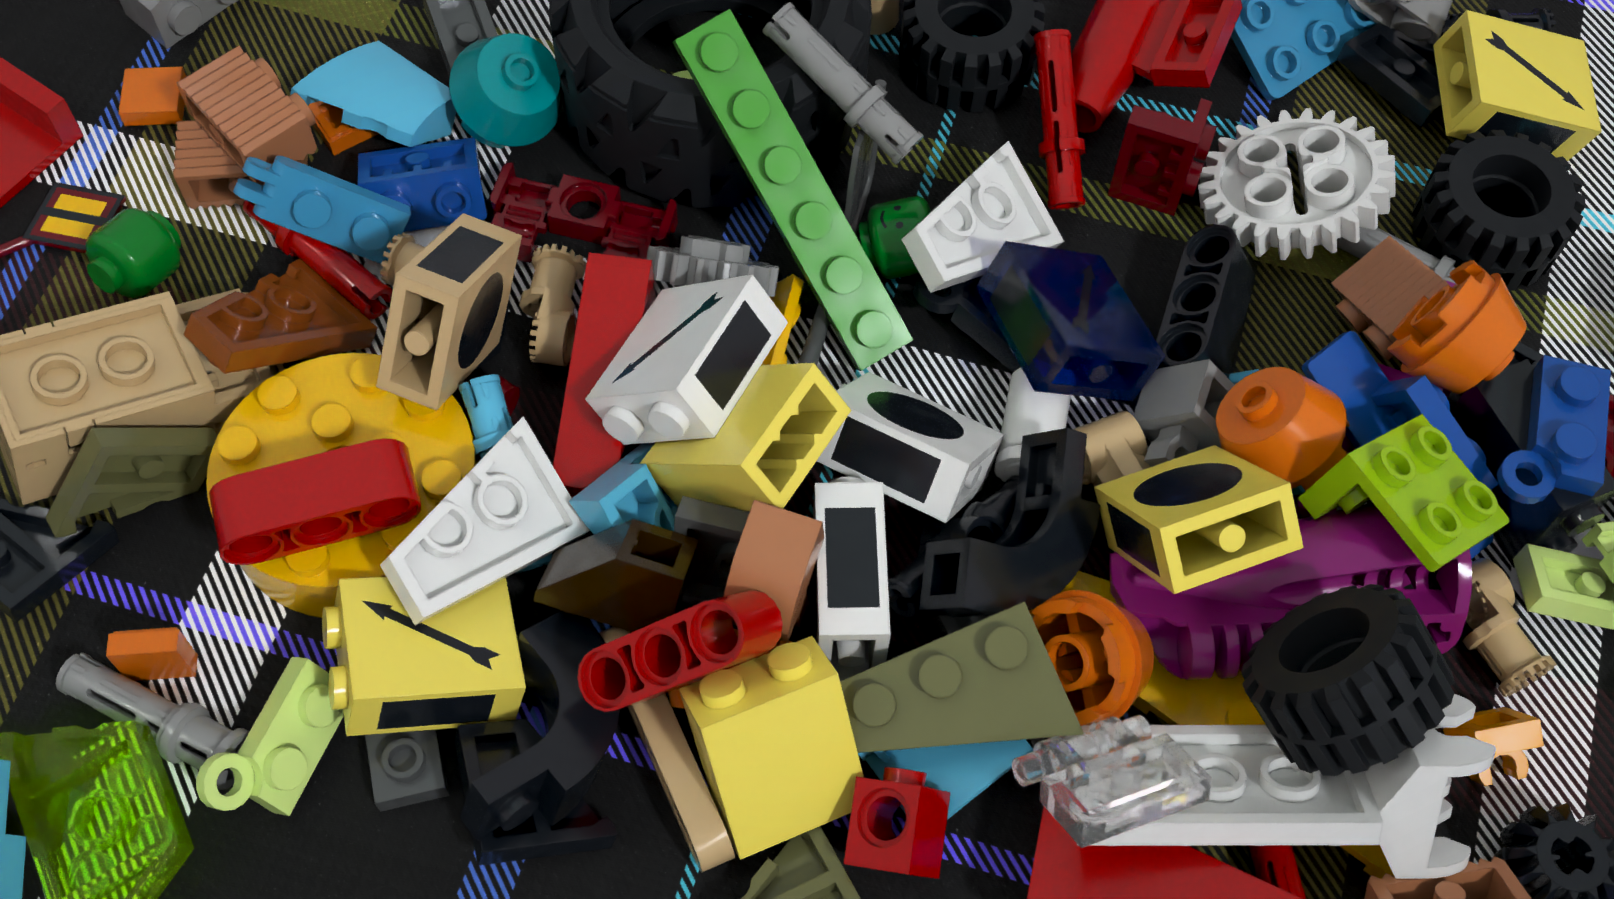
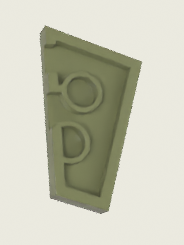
[840,601,1084,753]

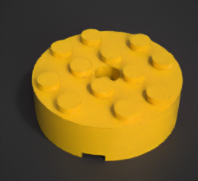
[206,353,480,618]

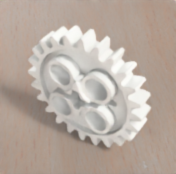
[1198,108,1396,260]

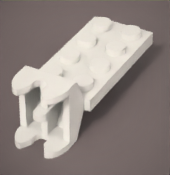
[1060,694,1496,879]

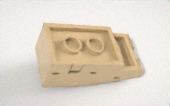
[0,288,285,505]

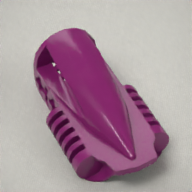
[1109,503,1472,680]

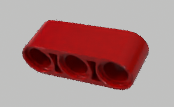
[209,438,421,565]
[577,590,783,712]

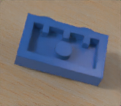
[357,137,487,232]

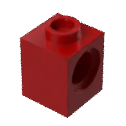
[844,767,951,879]

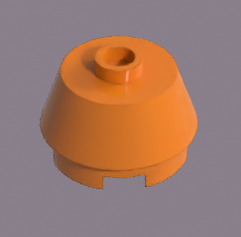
[1387,260,1527,394]
[1216,367,1350,491]
[1030,590,1154,727]

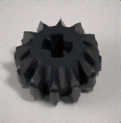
[1494,803,1614,899]

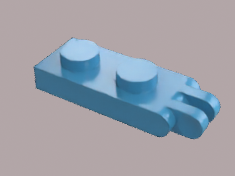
[233,156,411,264]

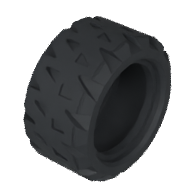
[549,0,872,208]

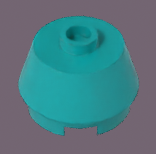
[449,33,562,148]

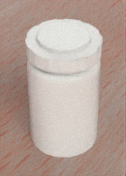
[994,365,1072,482]

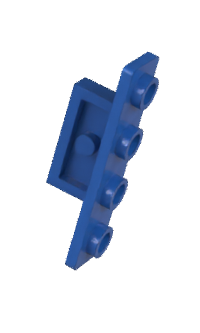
[1302,331,1498,559]

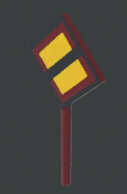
[0,182,127,258]

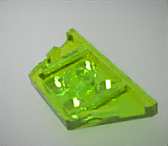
[0,720,195,899]

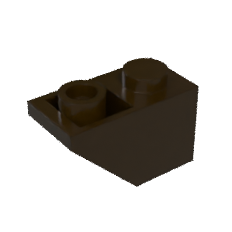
[533,519,699,633]

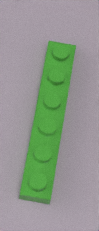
[672,9,913,371]

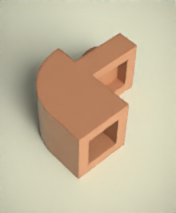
[724,500,824,643]

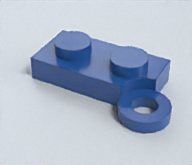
[1497,355,1611,504]

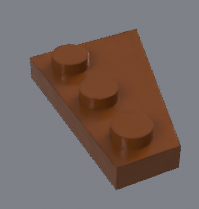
[184,259,378,374]

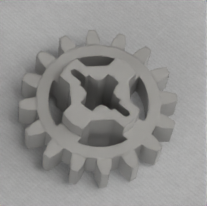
[646,235,779,297]

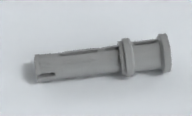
[55,652,250,790]

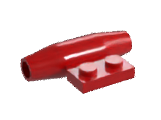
[1071,0,1243,133]

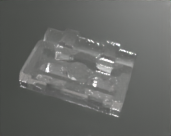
[1012,715,1212,848]

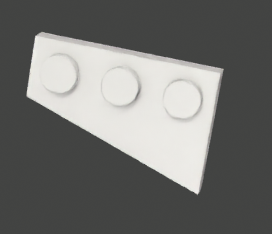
[901,141,1064,293]
[380,416,590,625]

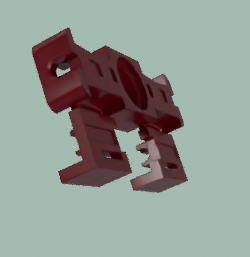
[490,163,678,263]

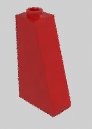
[553,252,656,498]
[1027,785,1302,899]

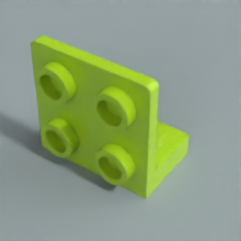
[1298,414,1509,572]

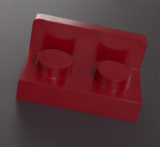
[1107,98,1217,216]

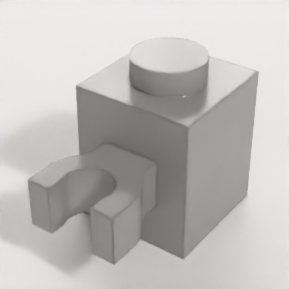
[1133,359,1234,467]

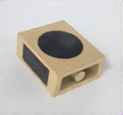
[376,213,522,411]

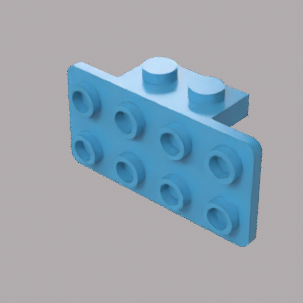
[1231,0,1377,101]

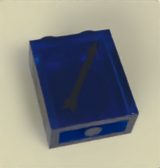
[976,241,1166,401]

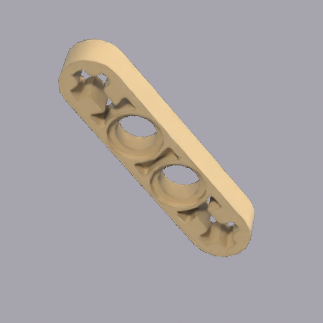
[599,626,735,873]

